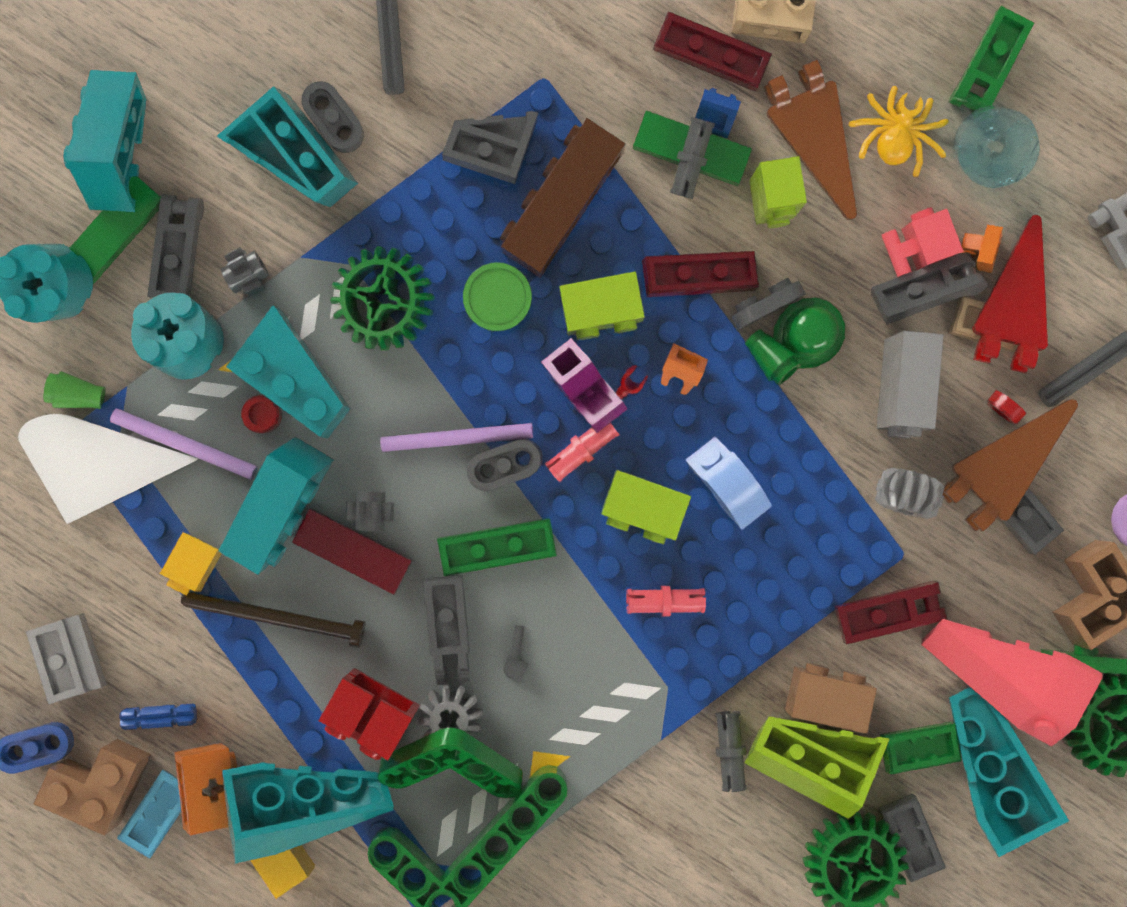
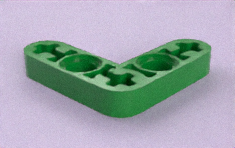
[378,728,523,798]

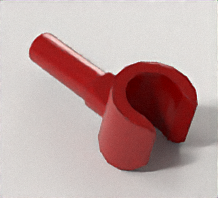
[615,365,648,400]

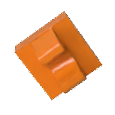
[961,224,1003,273]
[661,343,708,395]

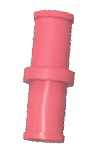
[545,423,620,482]
[626,586,706,617]

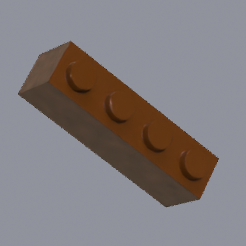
[500,118,626,278]

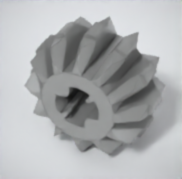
[875,468,945,519]
[417,684,483,737]

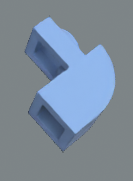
[686,437,772,530]

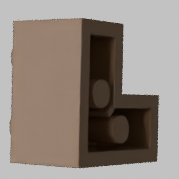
[1052,540,1127,650]
[33,739,151,836]

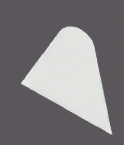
[18,414,198,524]

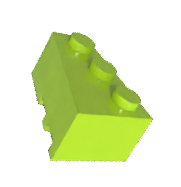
[744,716,889,819]

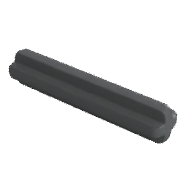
[376,0,405,95]
[1038,331,1127,407]

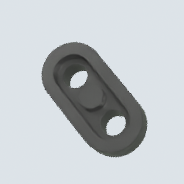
[301,81,364,153]
[732,278,806,330]
[467,439,543,491]

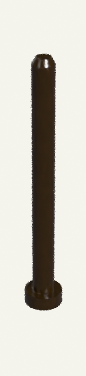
[181,592,366,648]

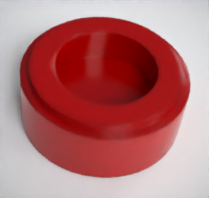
[987,390,1027,425]
[241,395,282,434]

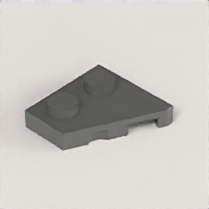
[442,111,538,184]

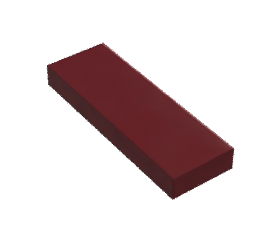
[653,11,772,92]
[642,251,759,297]
[292,508,413,595]

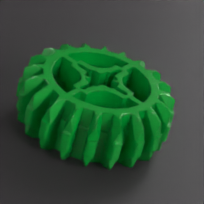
[330,246,435,351]
[1062,673,1127,777]
[803,811,909,907]

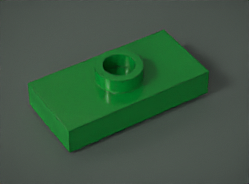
[1041,645,1127,674]
[879,722,962,774]

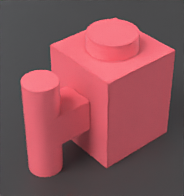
[881,207,963,277]

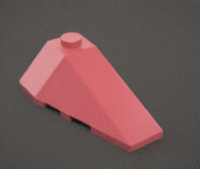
[921,619,1102,747]

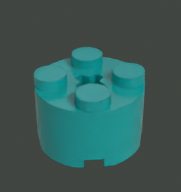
[0,243,93,323]
[131,292,224,380]

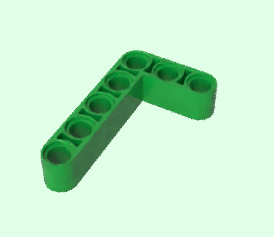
[367,765,568,907]

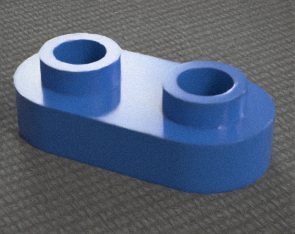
[0,722,74,774]

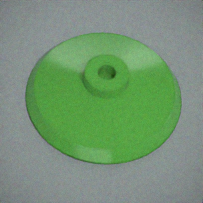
[463,262,532,331]

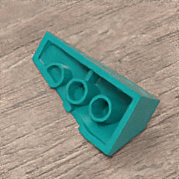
[949,687,1069,858]
[222,763,394,864]

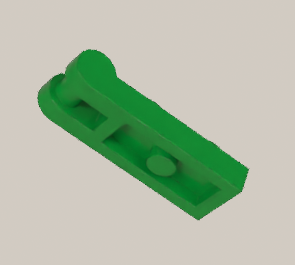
[949,6,1034,120]

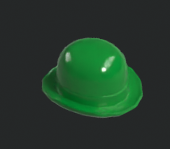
[773,297,845,369]

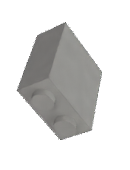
[876,331,944,438]

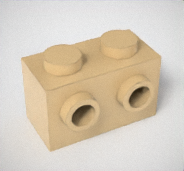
[731,0,816,44]

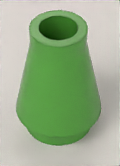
[43,371,106,409]

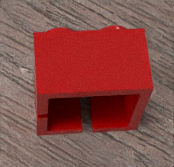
[318,668,420,760]

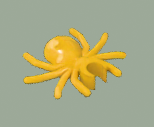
[849,86,949,177]

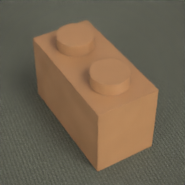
[785,663,877,734]

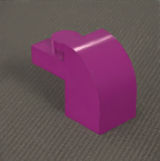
[541,338,627,433]

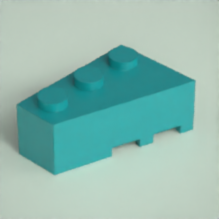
[63,70,146,212]
[216,86,358,207]
[226,305,351,439]
[218,437,334,575]

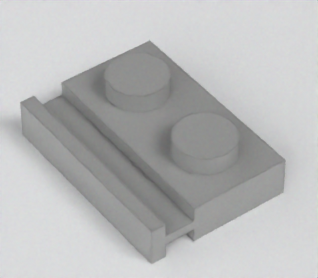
[26,613,107,704]

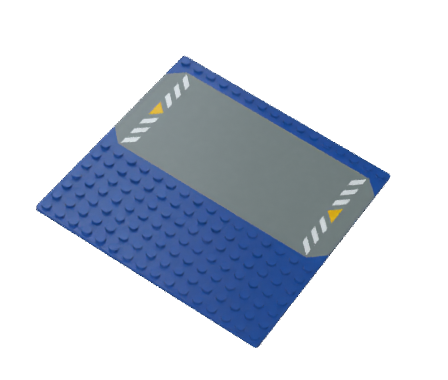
[82,78,904,907]

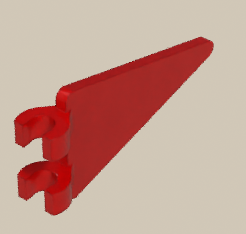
[972,215,1048,374]

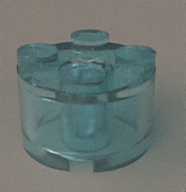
[953,105,1040,188]

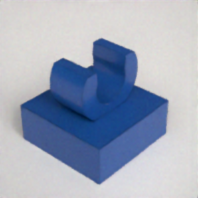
[695,88,741,139]

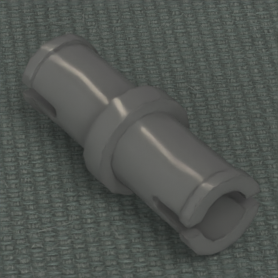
[670,117,715,199]
[715,711,747,792]

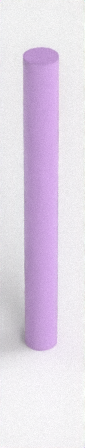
[110,408,258,480]
[380,423,533,452]

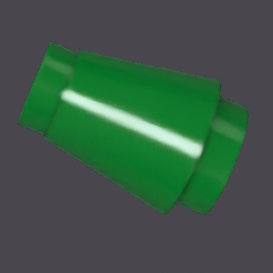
[745,329,801,385]

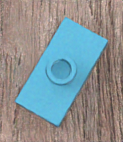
[117,770,181,859]

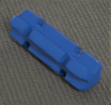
[119,703,197,730]

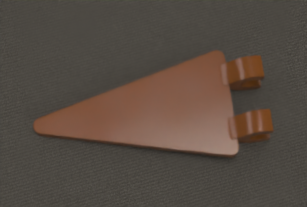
[764,60,857,220]
[942,399,1078,531]

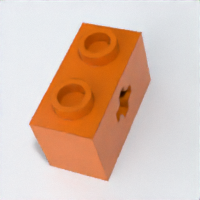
[174,743,237,836]

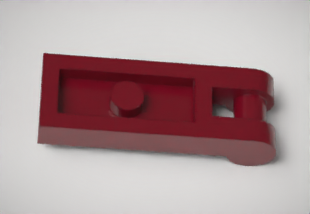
[834,581,948,645]

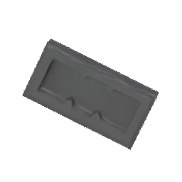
[878,794,946,882]

